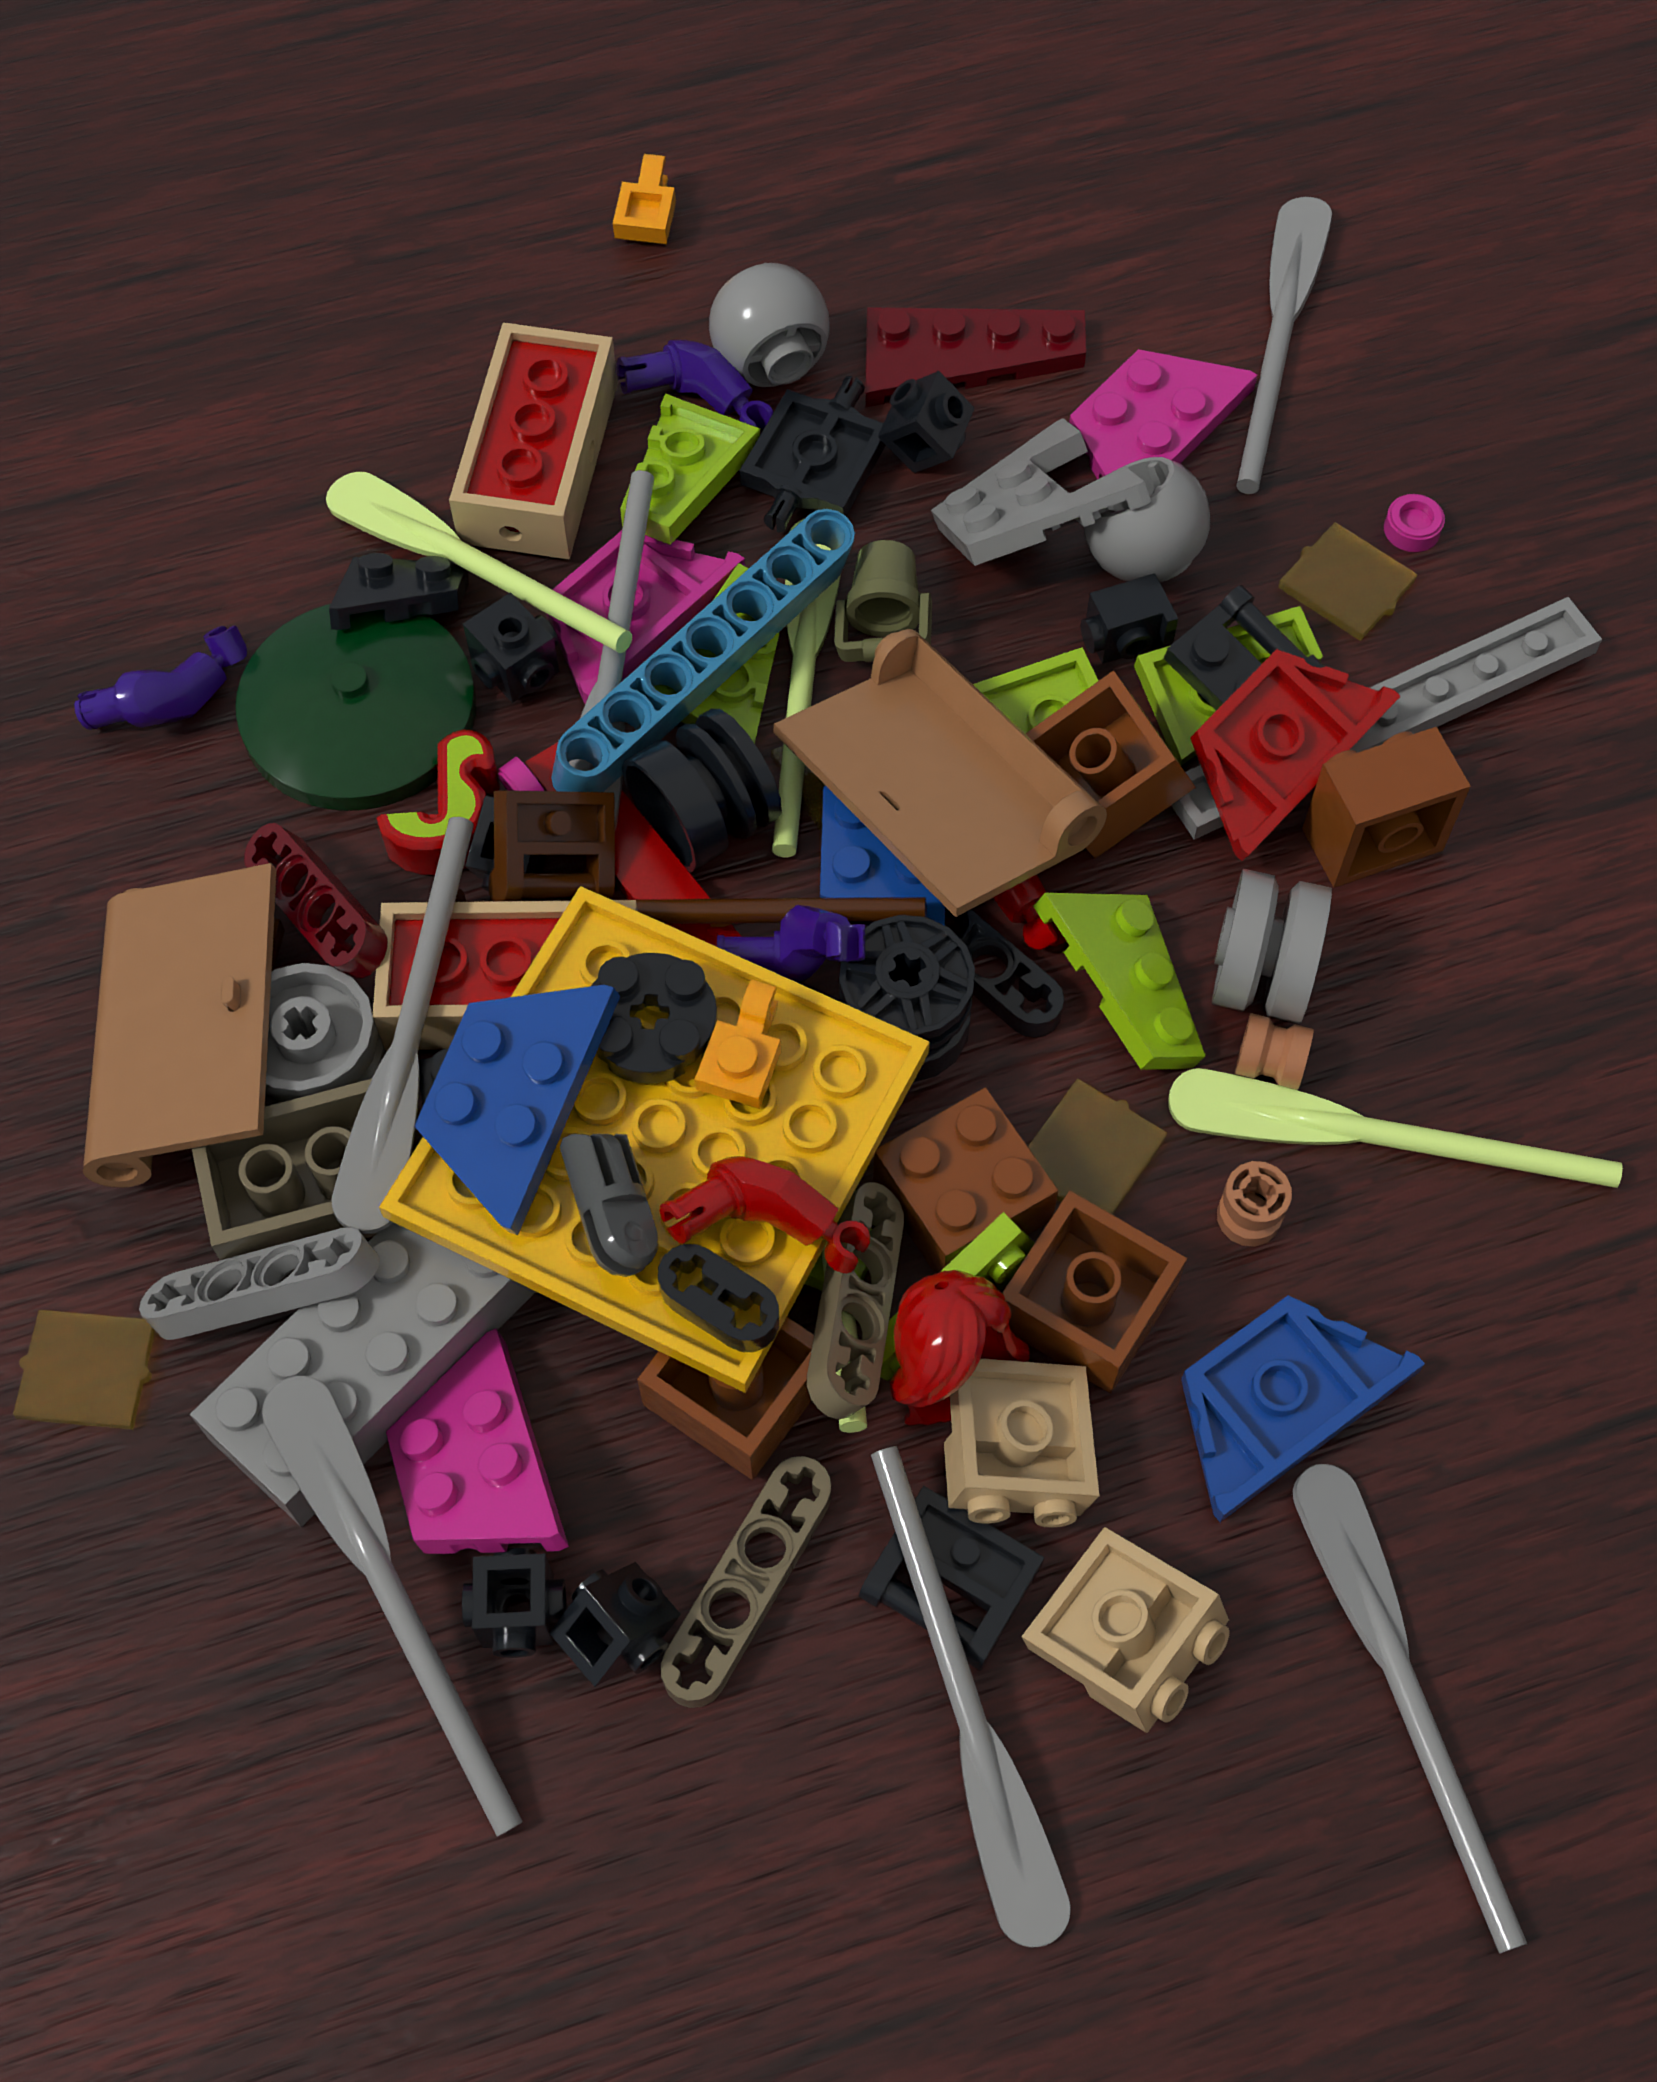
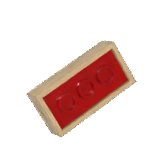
[449,322,618,559]
[373,900,638,1050]

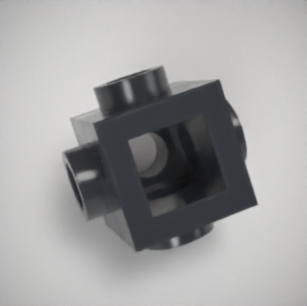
[877,371,975,473]
[463,592,559,703]
[462,1548,567,1658]
[549,1562,681,1687]

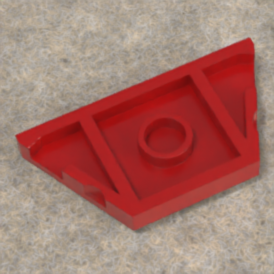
[1190,649,1401,861]

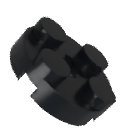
[591,953,718,1084]

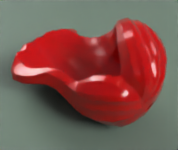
[889,1269,1030,1425]

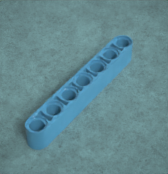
[551,509,855,792]

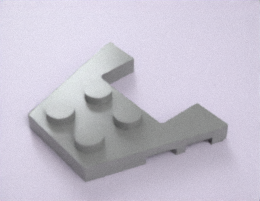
[931,418,1152,566]

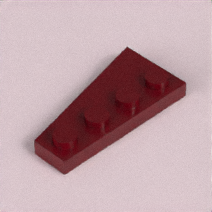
[865,307,1086,407]

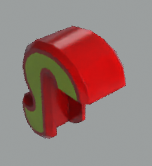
[376,730,500,875]

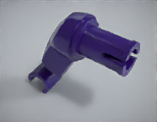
[616,340,773,430]
[74,625,247,730]
[717,905,865,982]

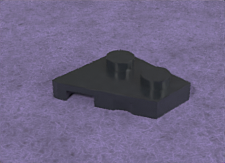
[329,553,469,630]

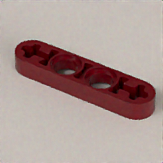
[244,823,388,979]

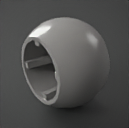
[709,263,830,387]
[1084,457,1210,582]

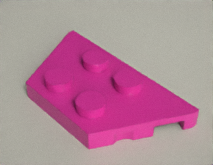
[1069,349,1257,480]
[546,530,745,704]
[386,1328,569,1554]

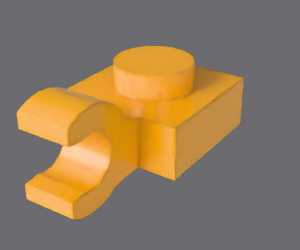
[613,154,676,244]
[694,979,782,1109]

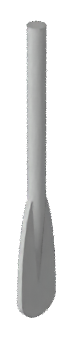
[1236,197,1332,494]
[569,470,654,830]
[332,817,474,1234]
[262,1376,523,1836]
[871,1446,1070,1947]
[1293,1464,1527,1954]

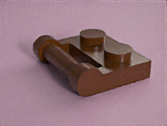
[488,790,615,902]

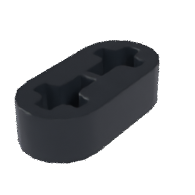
[658,1244,779,1352]

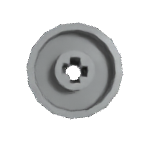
[1212,869,1332,1024]
[265,963,386,1107]

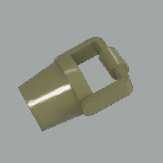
[834,540,932,662]

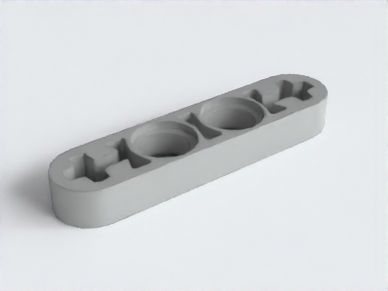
[139,1227,380,1340]

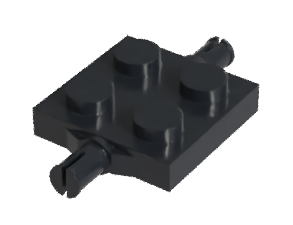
[740,376,886,532]

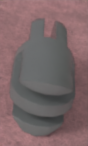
[560,1134,659,1277]

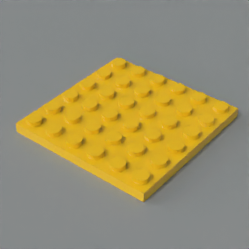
[379,886,929,1393]

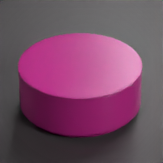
[1384,494,1445,552]
[497,757,545,791]

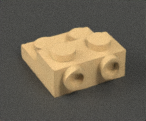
[944,1359,1099,1527]
[1021,1527,1229,1733]

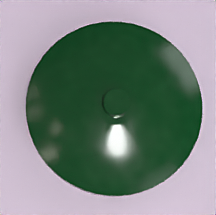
[236,604,476,811]

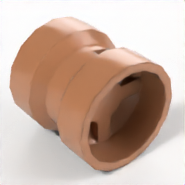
[1235,1013,1314,1090]
[1217,1161,1292,1247]

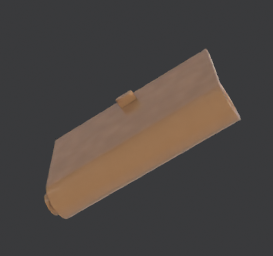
[773,629,1107,917]
[83,863,276,1188]

